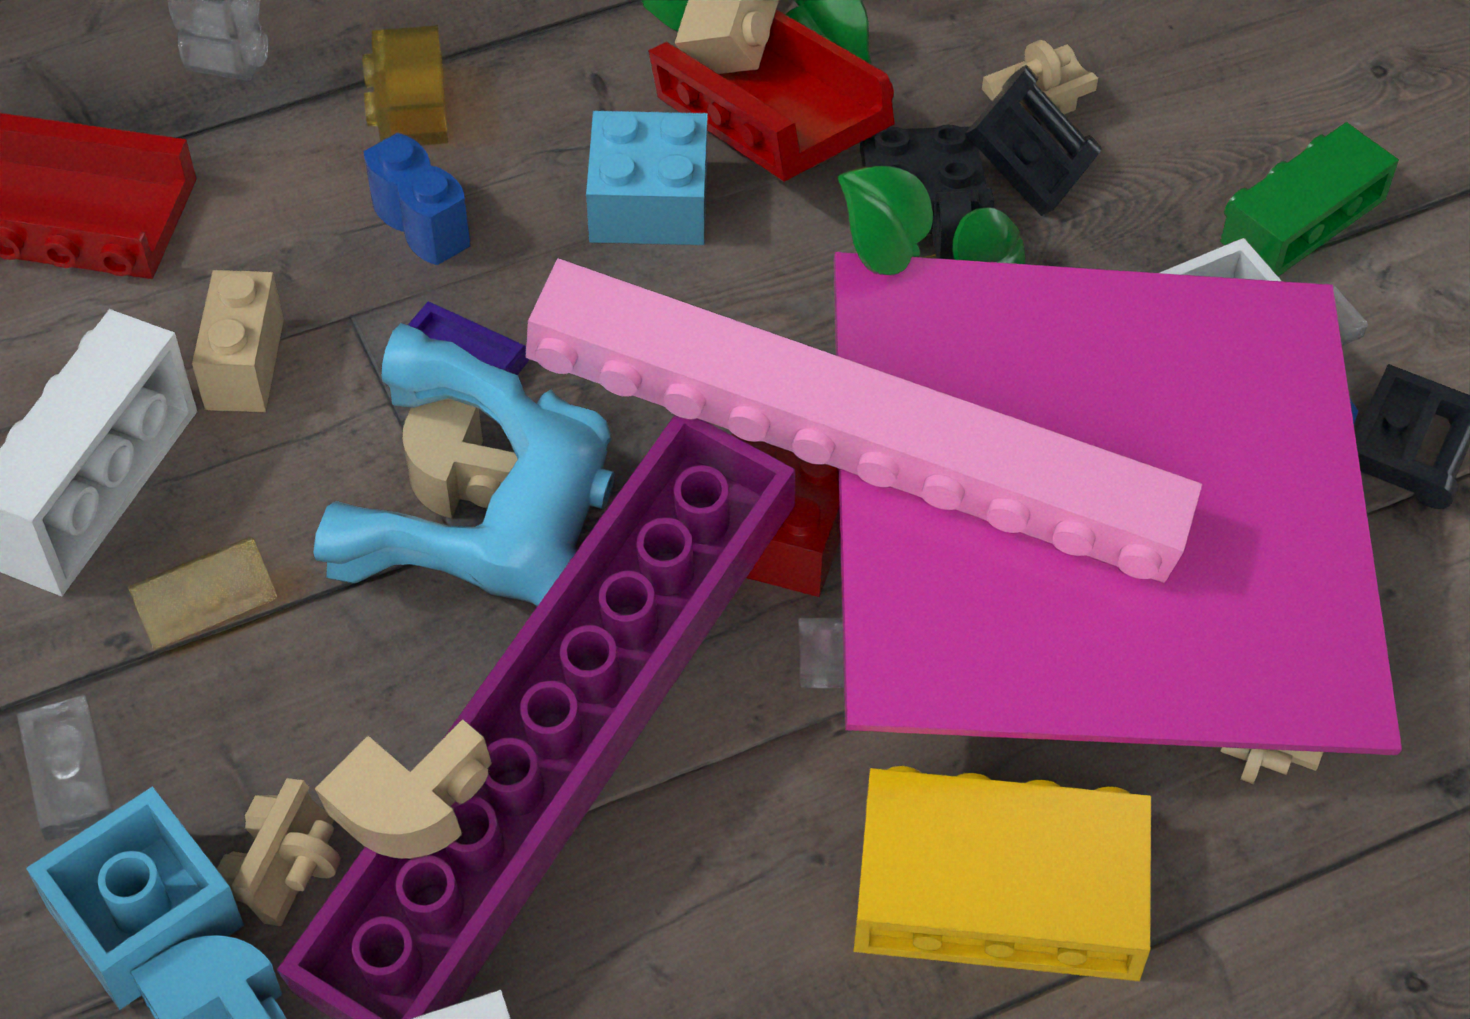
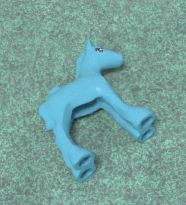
[313,323,615,606]

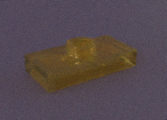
[127,536,278,650]

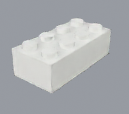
[0,309,197,597]

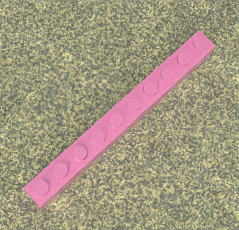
[526,258,1202,583]

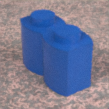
[364,133,471,265]

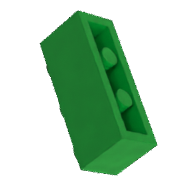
[1220,122,1399,277]

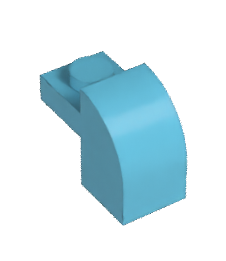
[131,935,287,1019]

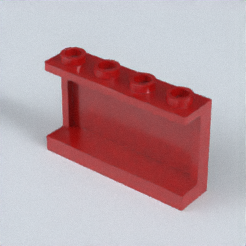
[648,10,895,182]
[0,113,197,279]

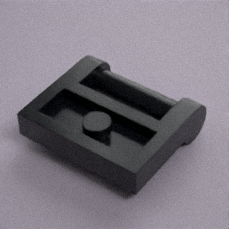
[965,65,1102,216]
[1355,364,1470,509]

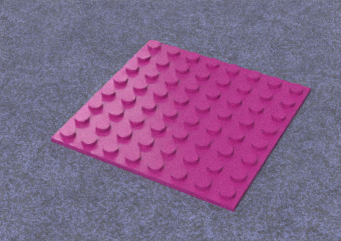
[833,252,1402,755]

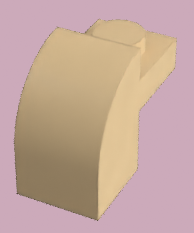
[403,399,518,519]
[315,719,492,858]

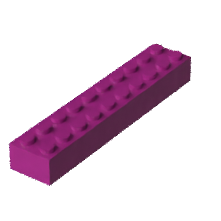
[277,415,795,1019]

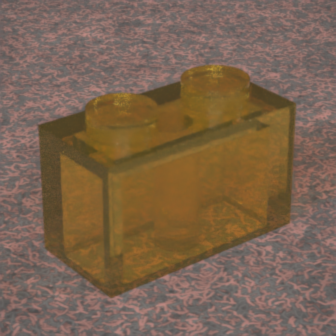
[362,25,448,145]

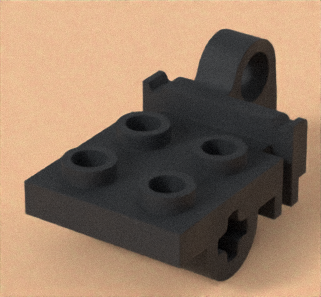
[860,125,994,260]

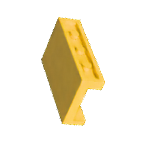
[853,766,1151,981]

